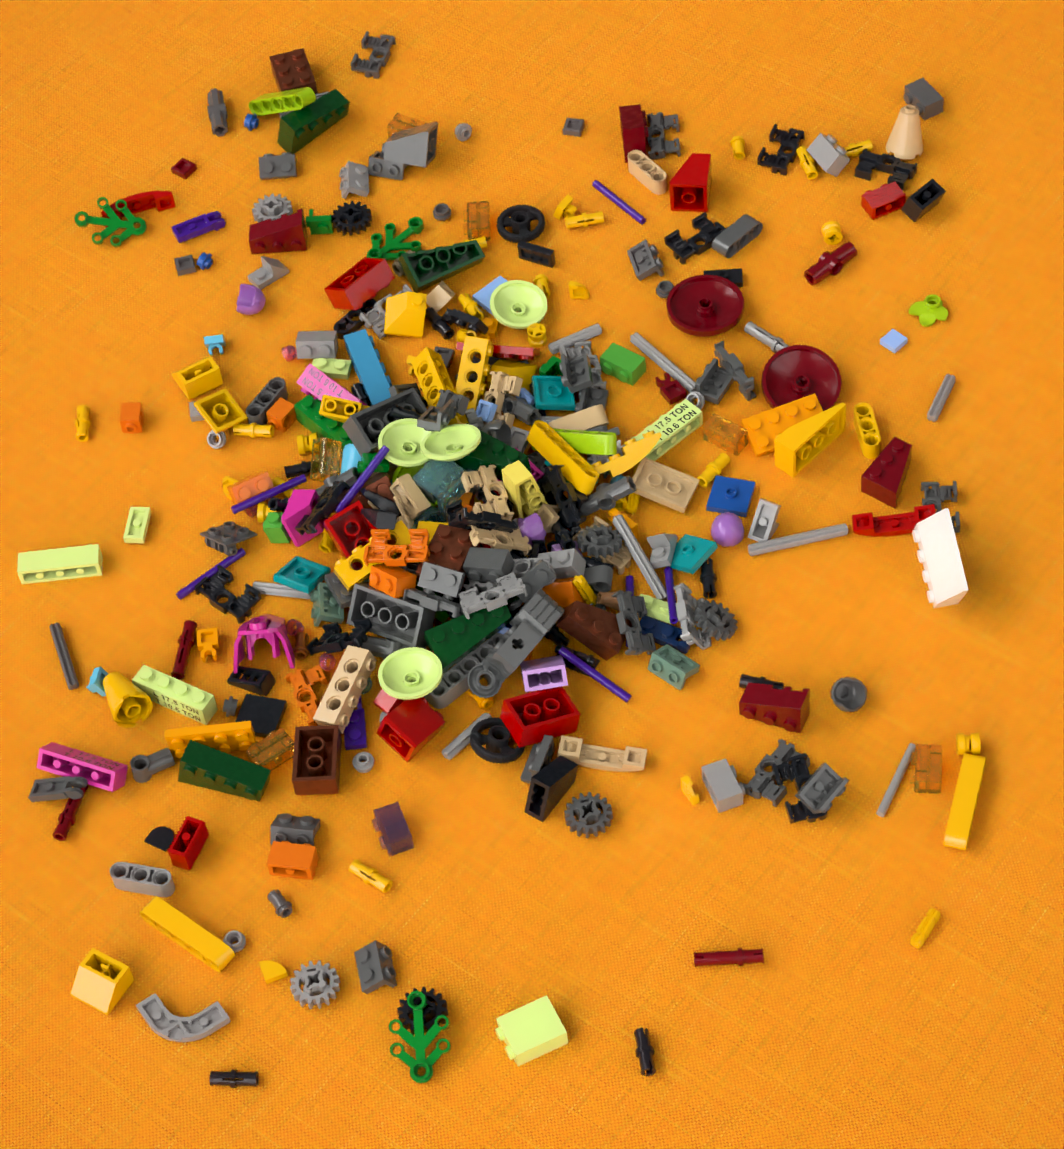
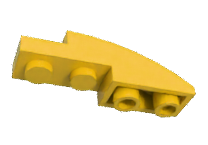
[319,395,369,423]
[591,430,662,478]

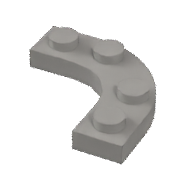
[136,993,231,1042]

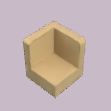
[426,281,455,312]
[537,504,560,533]

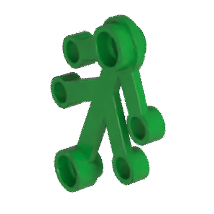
[74,197,147,247]
[366,217,424,260]
[389,991,451,1083]

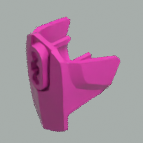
[234,614,295,674]

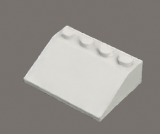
[912,508,969,608]

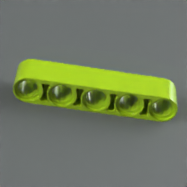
[249,87,316,116]
[532,428,617,455]

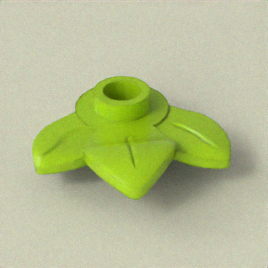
[909,294,948,327]

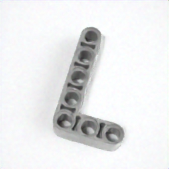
[423,633,504,709]

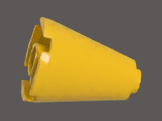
[103,672,153,728]

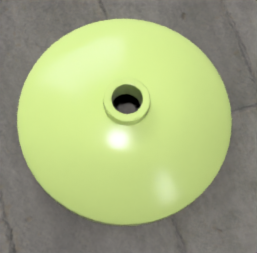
[490,280,548,329]
[378,418,432,467]
[421,424,482,462]
[378,647,443,700]

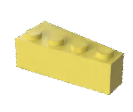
[501,460,548,521]

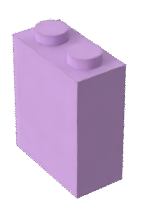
[520,655,568,692]

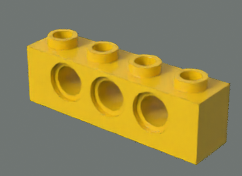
[455,336,494,411]
[334,520,411,592]

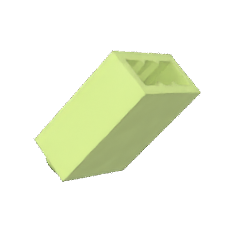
[495,995,568,1066]

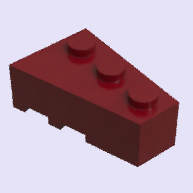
[619,104,649,163]
[249,208,308,254]
[861,436,912,509]
[739,682,810,734]

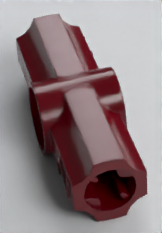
[804,242,857,285]

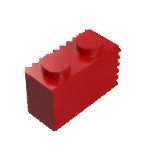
[861,181,906,220]
[167,816,210,871]

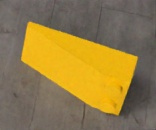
[774,402,846,478]

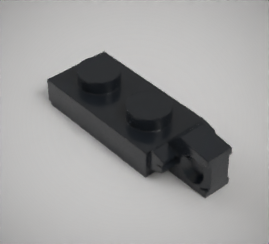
[442,308,489,335]

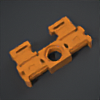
[363,529,430,566]
[285,665,328,726]

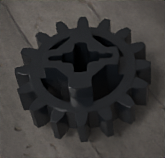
[331,201,372,236]
[397,987,448,1035]

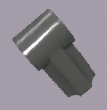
[130,748,175,783]

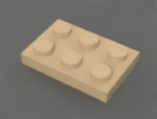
[632,457,699,513]

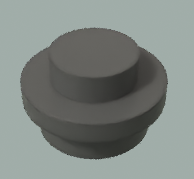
[433,203,451,221]
[656,280,674,298]
[222,696,238,717]

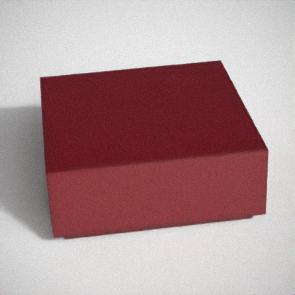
[171,158,197,180]

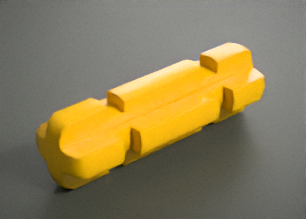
[573,575,597,606]
[910,908,941,949]

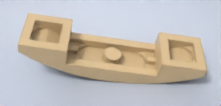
[558,735,647,772]

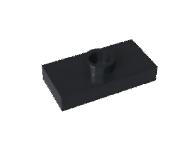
[517,240,555,268]
[704,268,743,287]

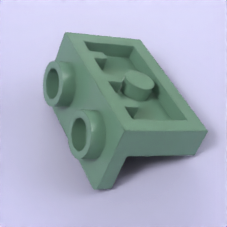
[310,582,344,627]
[648,644,700,690]

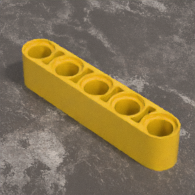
[527,420,600,494]
[943,753,986,850]
[140,896,235,972]

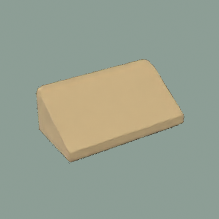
[390,473,431,521]

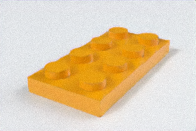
[741,393,823,458]
[165,721,258,759]

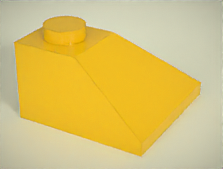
[384,292,427,338]
[487,359,538,397]
[193,388,248,434]

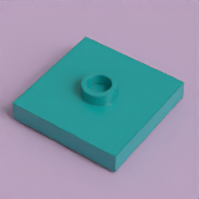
[532,375,576,411]
[666,534,718,574]
[274,556,331,594]

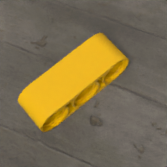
[854,402,881,459]

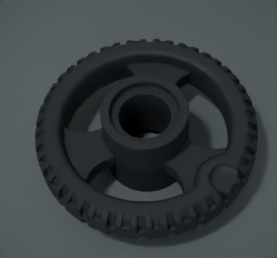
[497,204,545,243]
[470,718,525,764]

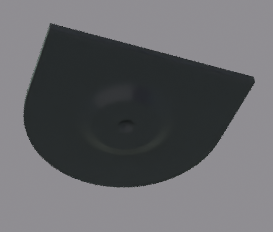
[144,827,174,852]

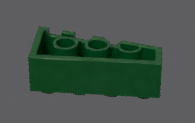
[277,89,350,154]
[398,240,485,293]
[451,423,531,481]
[424,605,512,674]
[178,740,271,801]

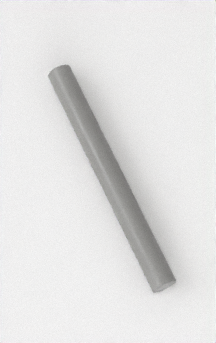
[876,743,917,817]

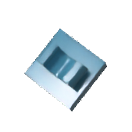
[204,334,226,356]
[86,667,109,697]

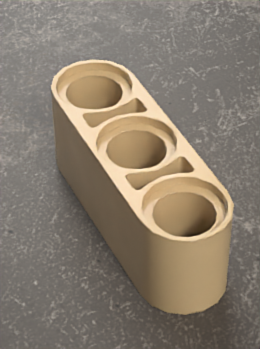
[627,150,667,195]
[548,404,609,431]

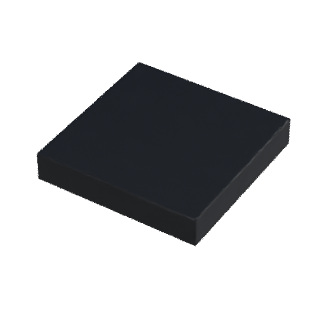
[236,694,287,739]

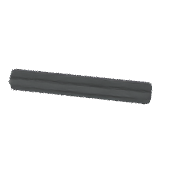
[49,622,79,690]

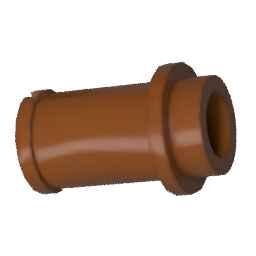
[293,632,309,660]

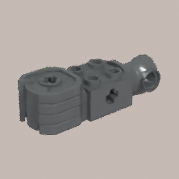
[467,589,565,698]

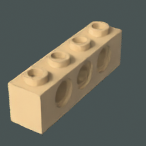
[313,645,377,734]

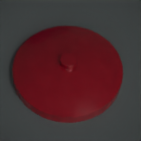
[666,275,744,337]
[761,345,841,411]

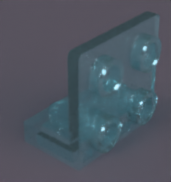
[413,459,469,513]

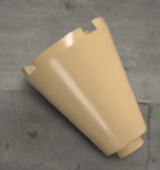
[886,105,923,159]

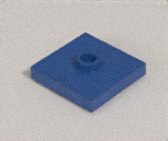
[706,475,755,517]

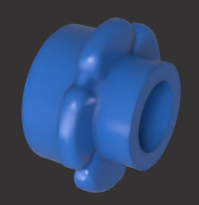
[244,114,259,131]
[196,252,213,270]

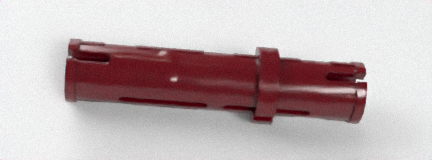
[171,620,197,679]
[52,785,88,841]
[694,948,764,967]

